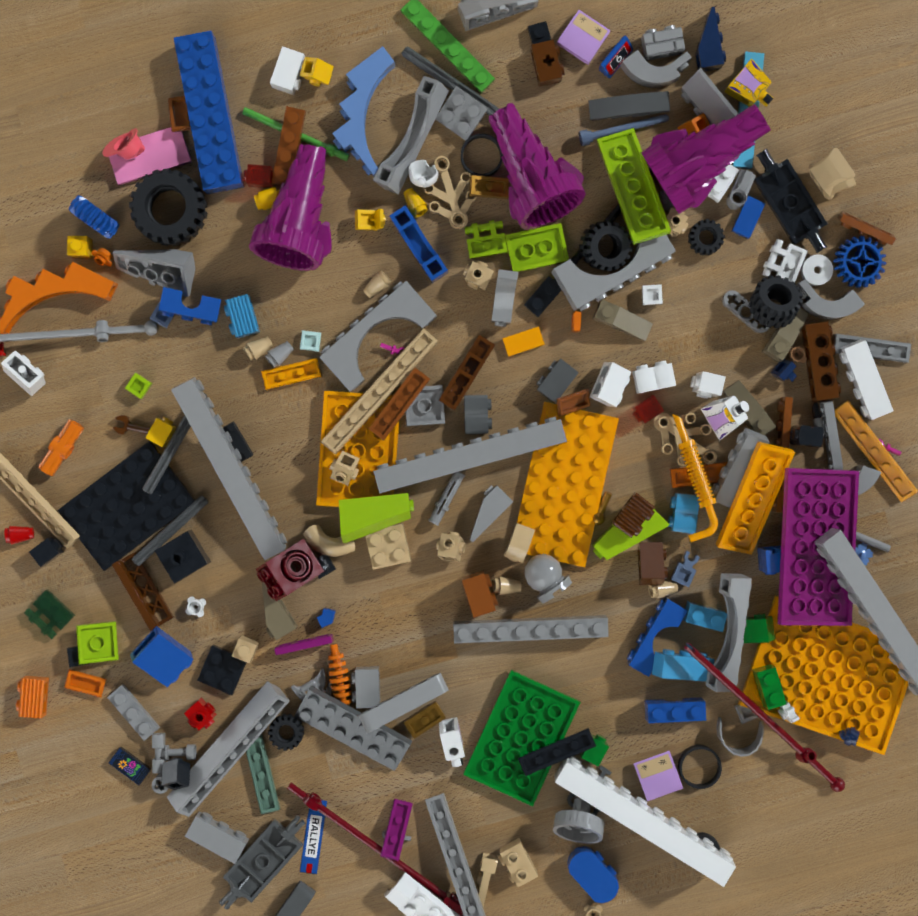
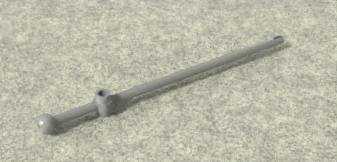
[0,320,157,342]

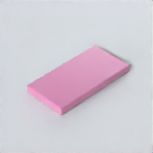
[109,127,192,186]

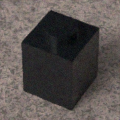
[29,537,64,567]
[161,758,190,790]

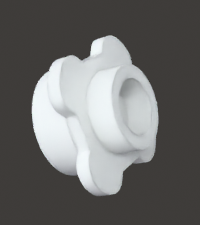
[185,596,206,617]

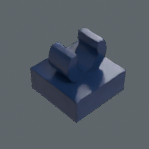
[770,359,797,382]

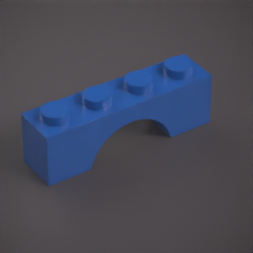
[389,205,448,283]
[626,597,688,677]

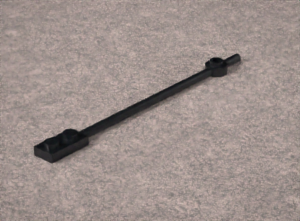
[524,167,654,317]

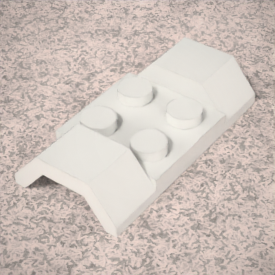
[384,872,459,916]

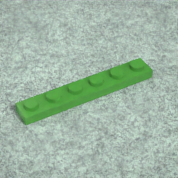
[401,0,495,94]

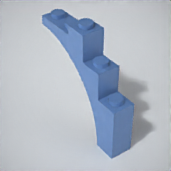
[332,46,395,177]

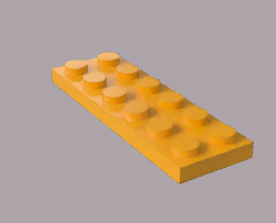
[716,441,795,555]

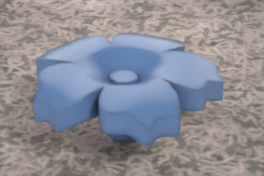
[855,543,873,566]

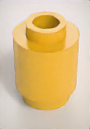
[254,187,280,210]

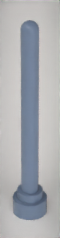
[578,114,669,146]

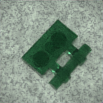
[24,589,76,639]

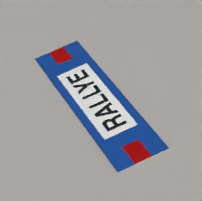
[300,800,327,874]

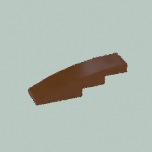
[439,335,495,410]

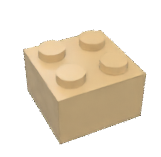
[365,523,411,570]

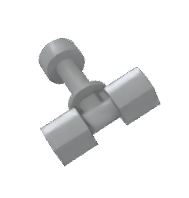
[152,733,197,773]

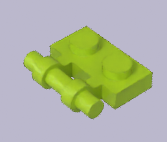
[464,220,508,259]

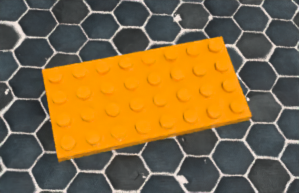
[516,401,619,567]

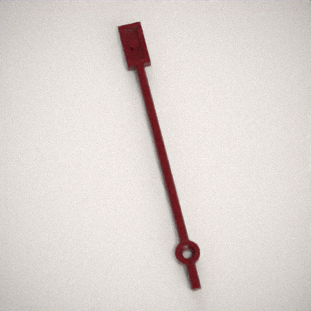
[287,782,464,916]

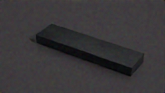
[518,727,596,776]

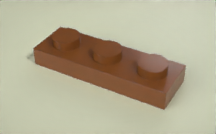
[838,211,896,246]

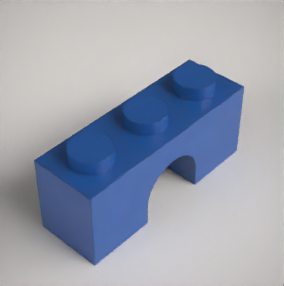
[158,287,221,326]
[644,697,706,723]

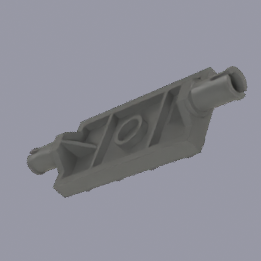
[219,815,305,910]

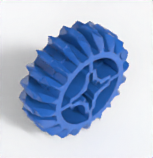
[69,195,120,239]
[833,236,887,288]

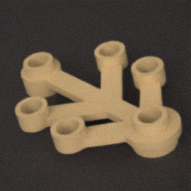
[423,156,477,230]
[653,413,717,466]

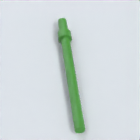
[242,107,350,161]

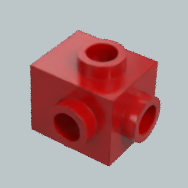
[184,697,217,730]

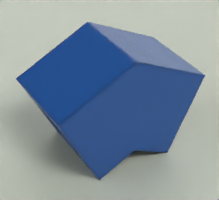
[317,608,336,628]

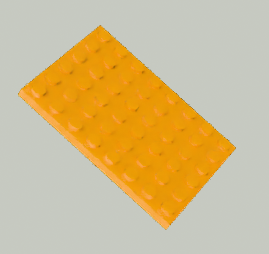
[738,596,909,755]

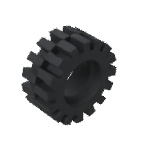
[688,219,725,255]
[268,714,304,751]

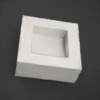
[641,284,663,306]

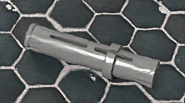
[428,472,465,526]

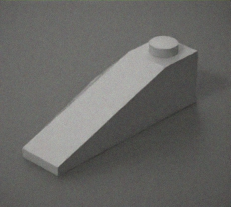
[458,0,538,31]
[113,249,196,297]

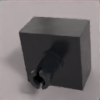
[155,530,211,584]

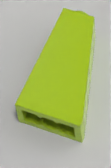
[339,493,414,543]
[592,509,670,560]

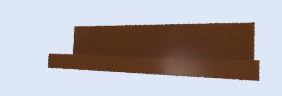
[112,552,174,631]

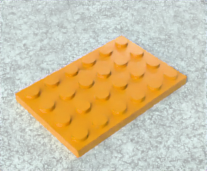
[316,391,399,507]

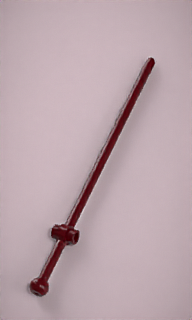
[684,643,845,792]

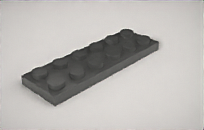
[294,686,412,771]

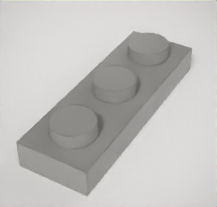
[107,684,160,741]

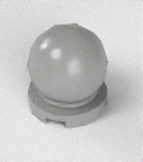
[525,554,572,604]

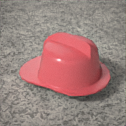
[102,128,145,160]

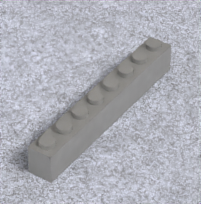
[453,615,609,644]
[167,681,290,817]

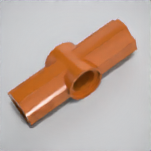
[38,419,84,476]

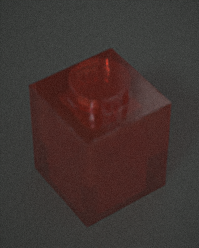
[244,164,273,189]
[632,395,664,424]

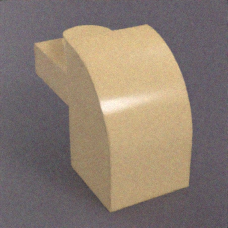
[504,523,535,563]

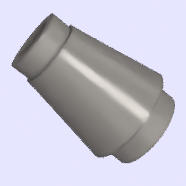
[265,341,294,368]

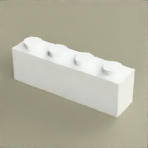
[839,339,893,420]

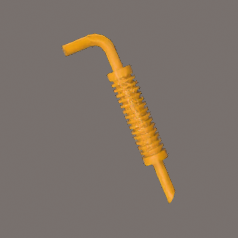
[672,414,718,542]

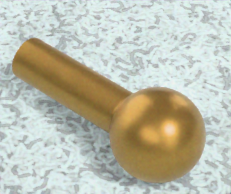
[593,491,612,526]

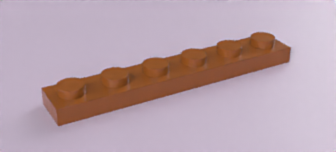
[772,397,793,513]

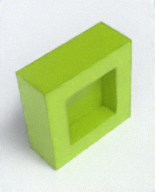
[125,373,153,399]

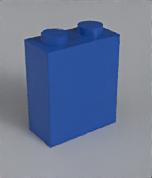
[130,626,193,687]

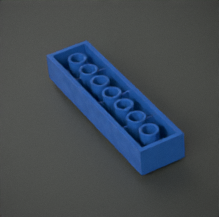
[174,30,244,194]

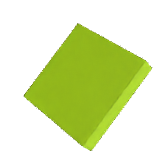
[76,621,119,664]

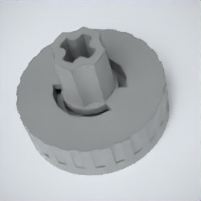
[553,798,605,844]

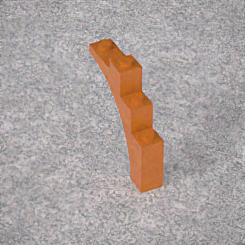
[0,261,118,334]

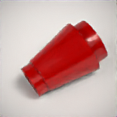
[4,526,34,545]

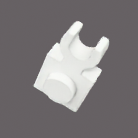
[778,701,800,723]

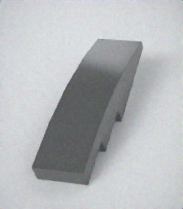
[588,91,670,121]

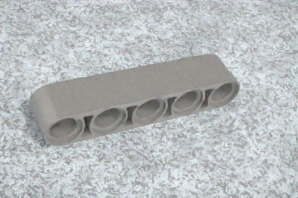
[358,673,449,733]

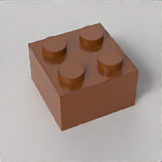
[462,570,498,618]

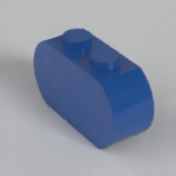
[567,846,619,903]

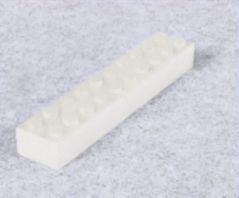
[554,756,736,887]

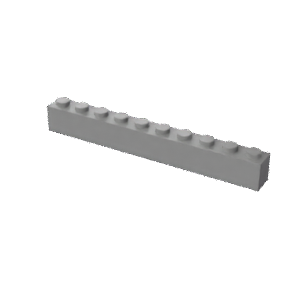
[171,377,287,560]
[373,417,567,493]
[814,528,918,696]

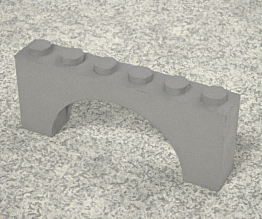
[551,235,676,312]
[320,281,437,392]

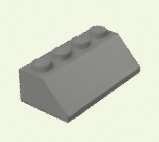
[681,68,738,125]

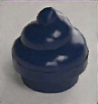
[839,727,860,746]

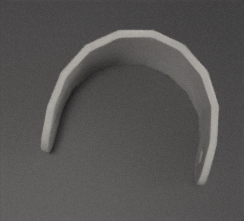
[716,717,764,757]

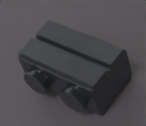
[790,425,824,447]

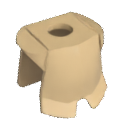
[809,148,856,200]

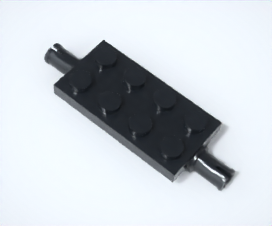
[754,149,828,253]

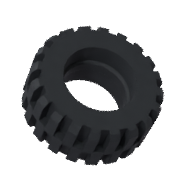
[129,169,207,246]

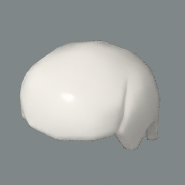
[408,160,439,188]

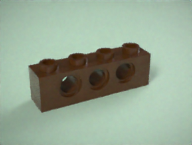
[801,321,841,402]

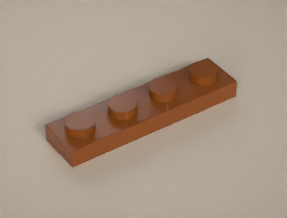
[271,106,306,185]
[369,368,430,441]

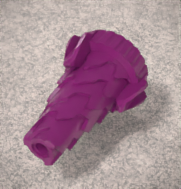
[488,103,586,230]
[641,104,771,214]
[249,144,332,271]

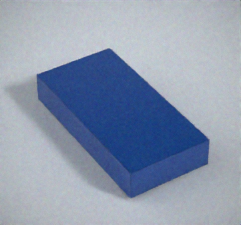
[731,196,766,239]

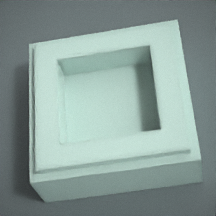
[300,330,322,352]

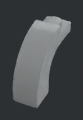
[620,50,692,88]
[795,279,865,320]

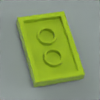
[505,223,569,272]

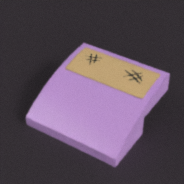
[556,10,610,65]
[633,751,683,802]

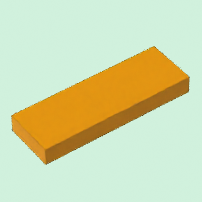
[261,358,322,390]

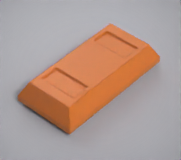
[64,669,106,698]

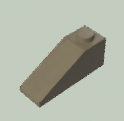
[593,299,653,341]
[762,308,809,362]
[723,380,776,435]
[262,582,298,641]

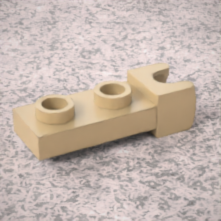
[476,853,498,907]

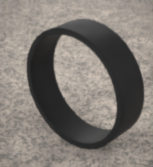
[461,134,503,177]
[678,745,722,789]

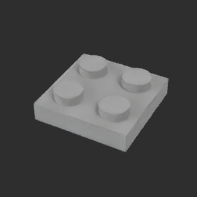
[436,86,489,140]
[406,385,445,426]

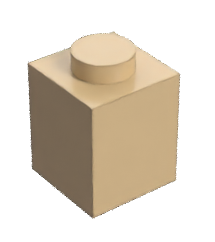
[232,635,260,663]

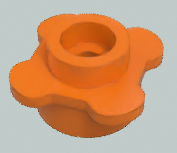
[91,248,112,267]

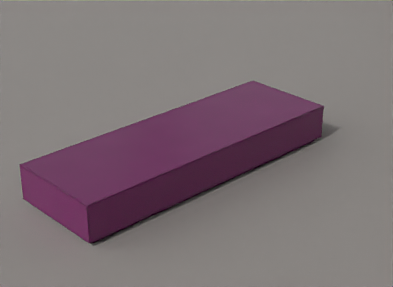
[274,633,334,655]
[380,799,413,861]

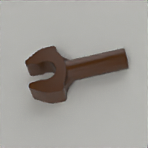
[113,415,150,435]

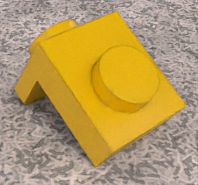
[355,209,386,231]

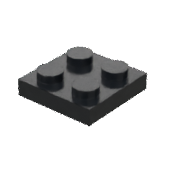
[197,644,247,695]

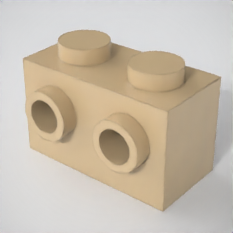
[498,838,538,887]

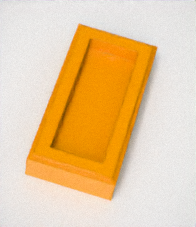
[502,326,545,357]

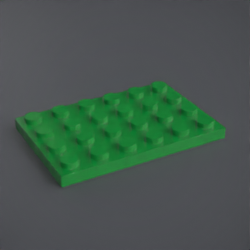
[463,670,581,807]

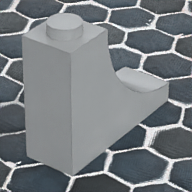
[491,270,518,327]

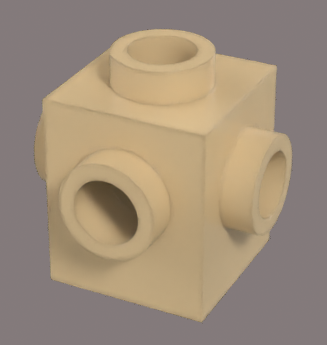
[665,208,689,237]
[463,260,494,291]
[330,451,360,486]
[437,532,466,562]

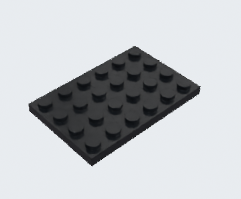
[58,441,195,571]

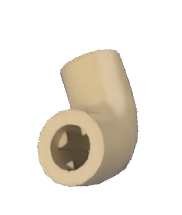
[303,524,355,557]

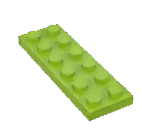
[597,128,671,245]

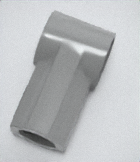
[726,169,756,210]

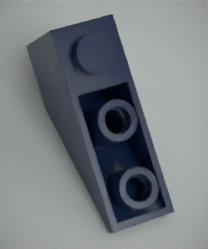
[695,6,726,72]

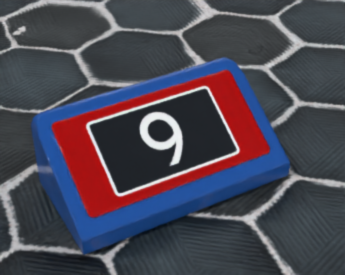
[599,35,633,78]

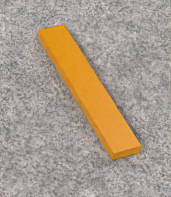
[834,400,918,503]

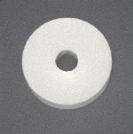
[801,254,833,286]

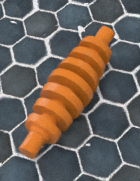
[328,643,352,705]

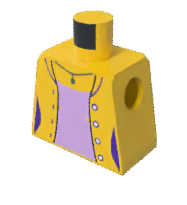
[724,59,774,107]

